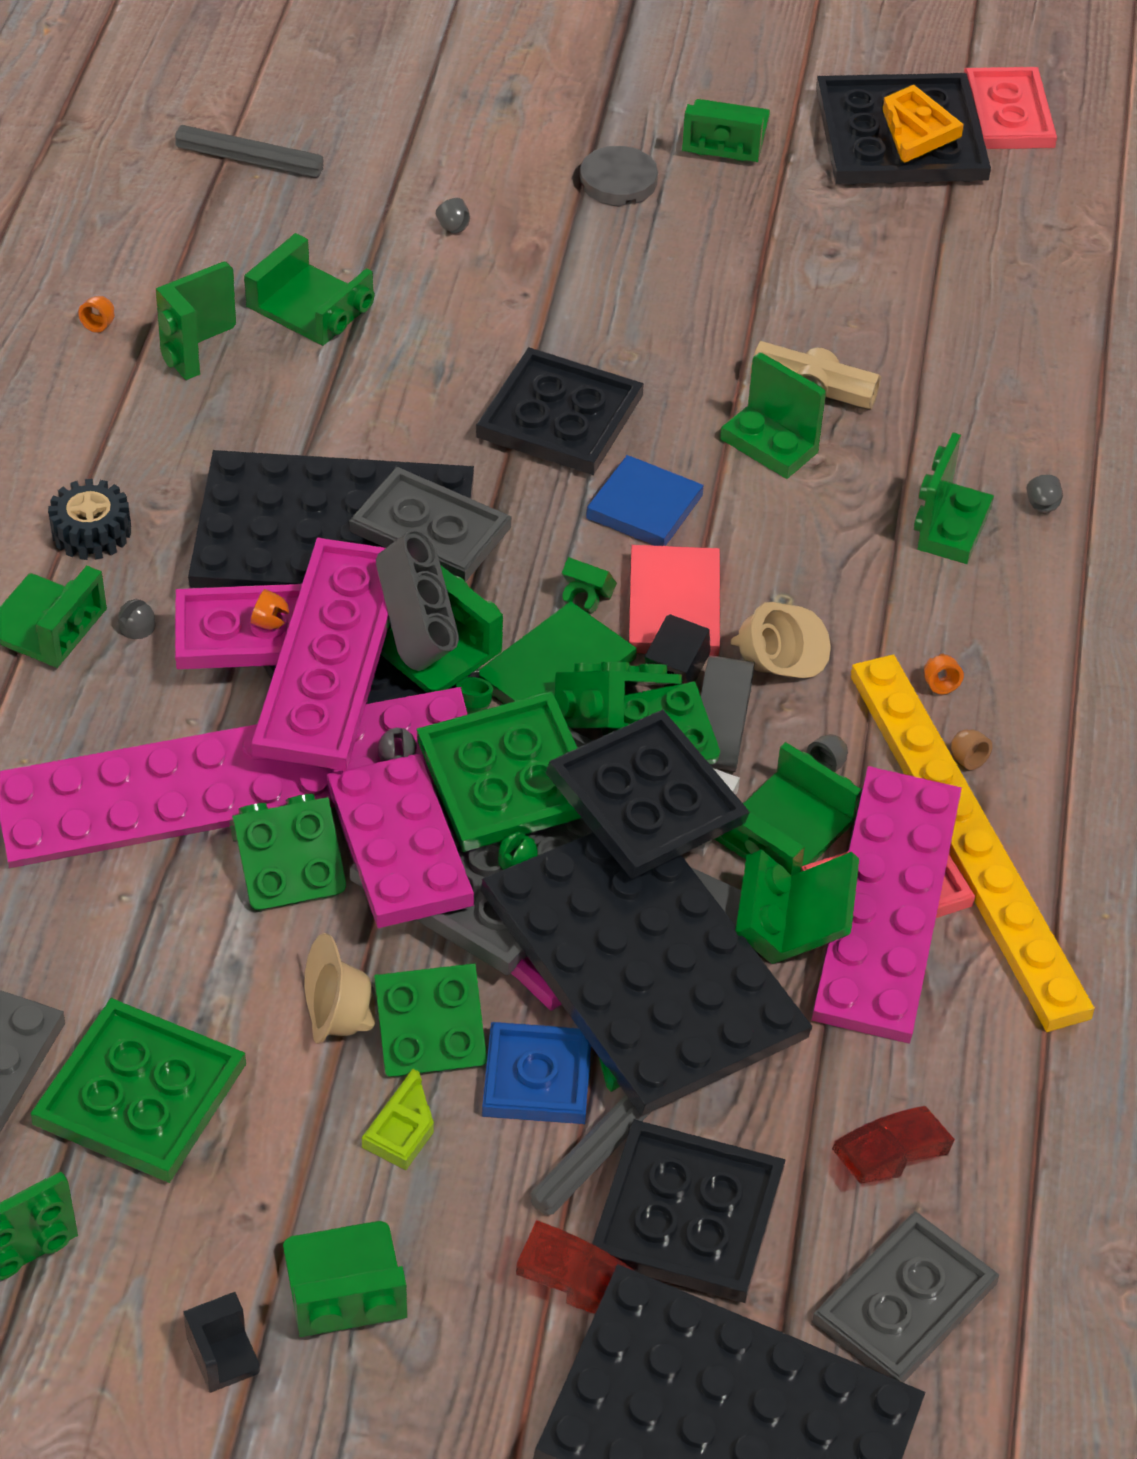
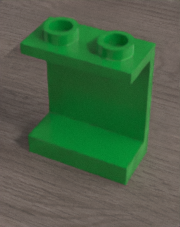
[244,233,375,346]
[714,742,862,875]

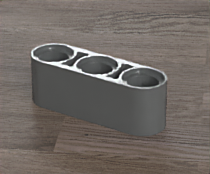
[376,529,459,671]
[701,655,755,772]

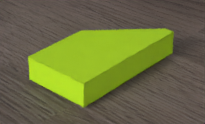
[362,1069,434,1170]

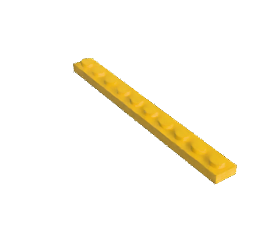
[850,654,1095,1032]

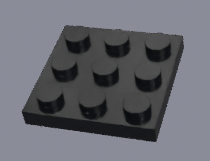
[476,347,644,475]
[546,709,750,879]
[589,1119,786,1303]

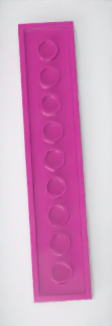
[0,687,467,868]

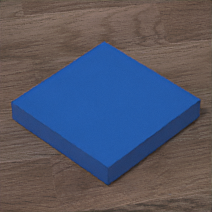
[586,455,704,546]
[482,1022,591,1124]

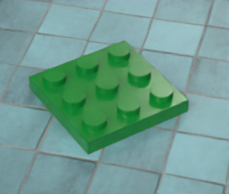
[417,691,581,852]
[30,998,246,1183]

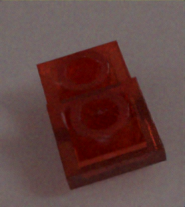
[832,1106,955,1184]
[516,1220,633,1314]

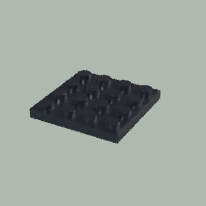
[816,73,991,185]

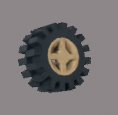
[48,479,131,560]

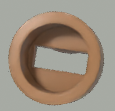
[951,729,993,770]

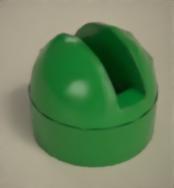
[456,677,493,715]
[498,832,538,870]

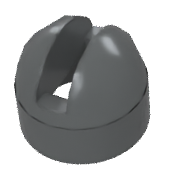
[435,198,470,233]
[1026,475,1063,513]
[118,599,156,639]
[378,728,417,762]
[806,734,848,772]

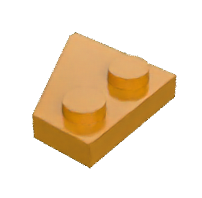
[883,85,964,163]

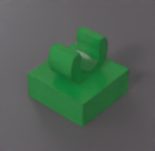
[561,557,617,613]

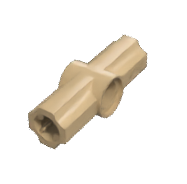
[750,341,881,410]

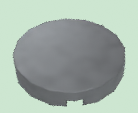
[580,146,658,206]

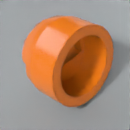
[78,296,115,333]
[250,589,289,630]
[924,654,964,694]

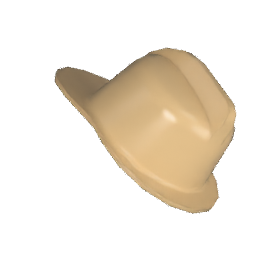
[731,602,831,678]
[304,933,375,1044]

